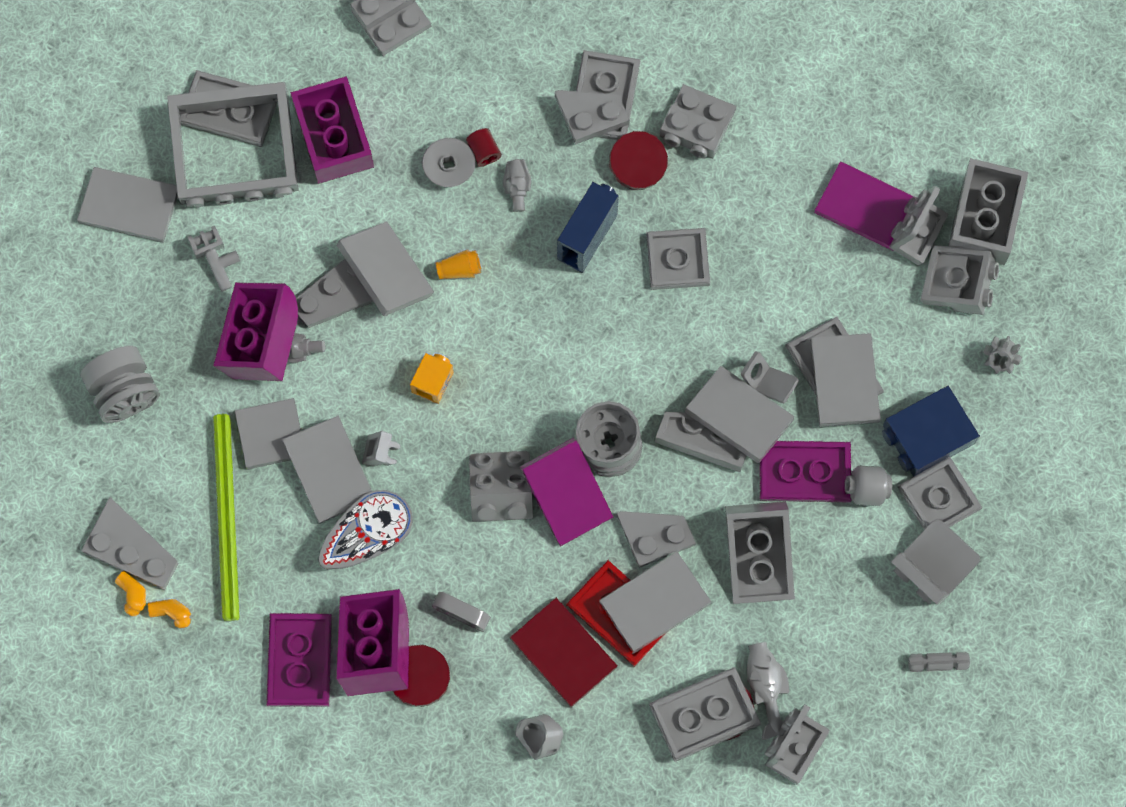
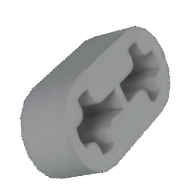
[432,592,491,632]

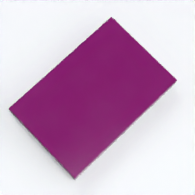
[814,161,916,251]
[520,437,613,546]
[760,441,852,502]
[266,613,332,707]

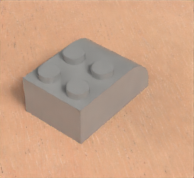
[948,158,1028,265]

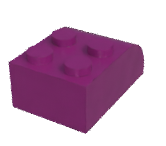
[290,76,374,184]
[213,282,298,381]
[336,589,409,696]

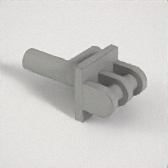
[187,226,240,292]

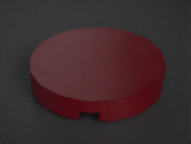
[609,131,668,190]
[393,645,450,707]

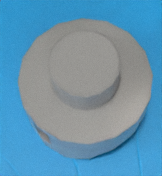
[515,714,563,760]

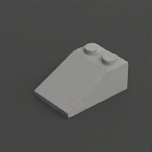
[725,501,795,604]

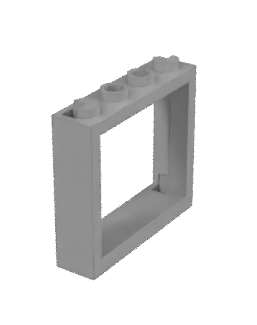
[167,82,299,208]

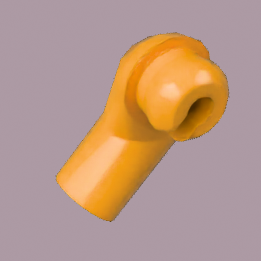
[115,571,146,616]
[148,599,191,628]

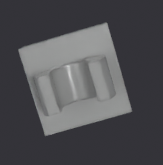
[362,431,400,467]

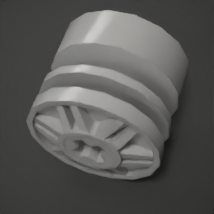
[80,346,160,423]
[576,401,643,477]

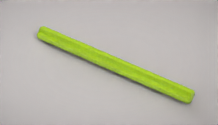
[213,414,240,622]

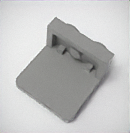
[889,186,949,266]
[469,451,533,522]
[891,519,980,605]
[765,704,830,785]

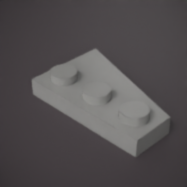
[296,259,374,328]
[655,412,746,472]
[82,497,179,590]

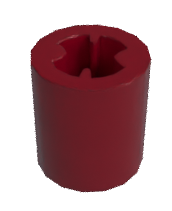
[466,128,502,167]

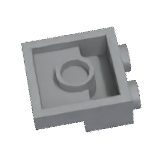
[350,0,431,56]
[660,84,737,159]
[921,245,999,315]

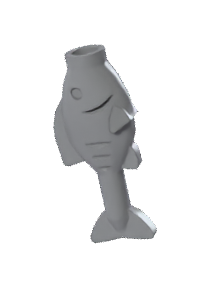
[747,642,789,740]

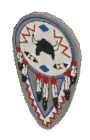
[319,490,413,570]

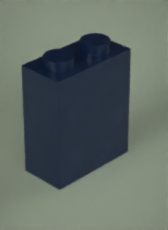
[557,181,619,273]
[882,385,980,477]

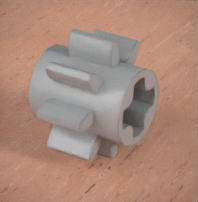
[983,336,1022,374]

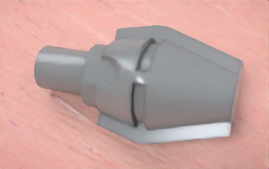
[503,159,531,212]
[287,333,326,363]

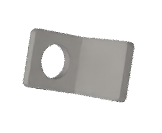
[741,351,799,403]

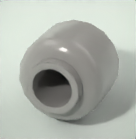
[845,465,892,506]

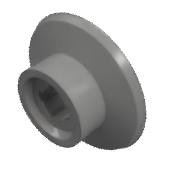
[422,138,475,187]

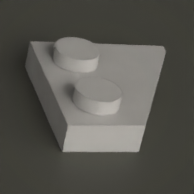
[555,90,630,145]
[617,511,696,568]

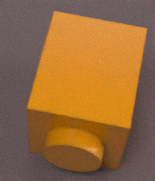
[410,353,454,404]

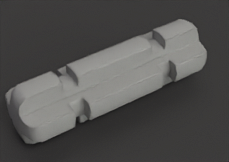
[908,652,970,672]

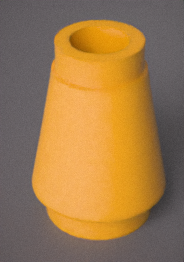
[436,249,481,280]

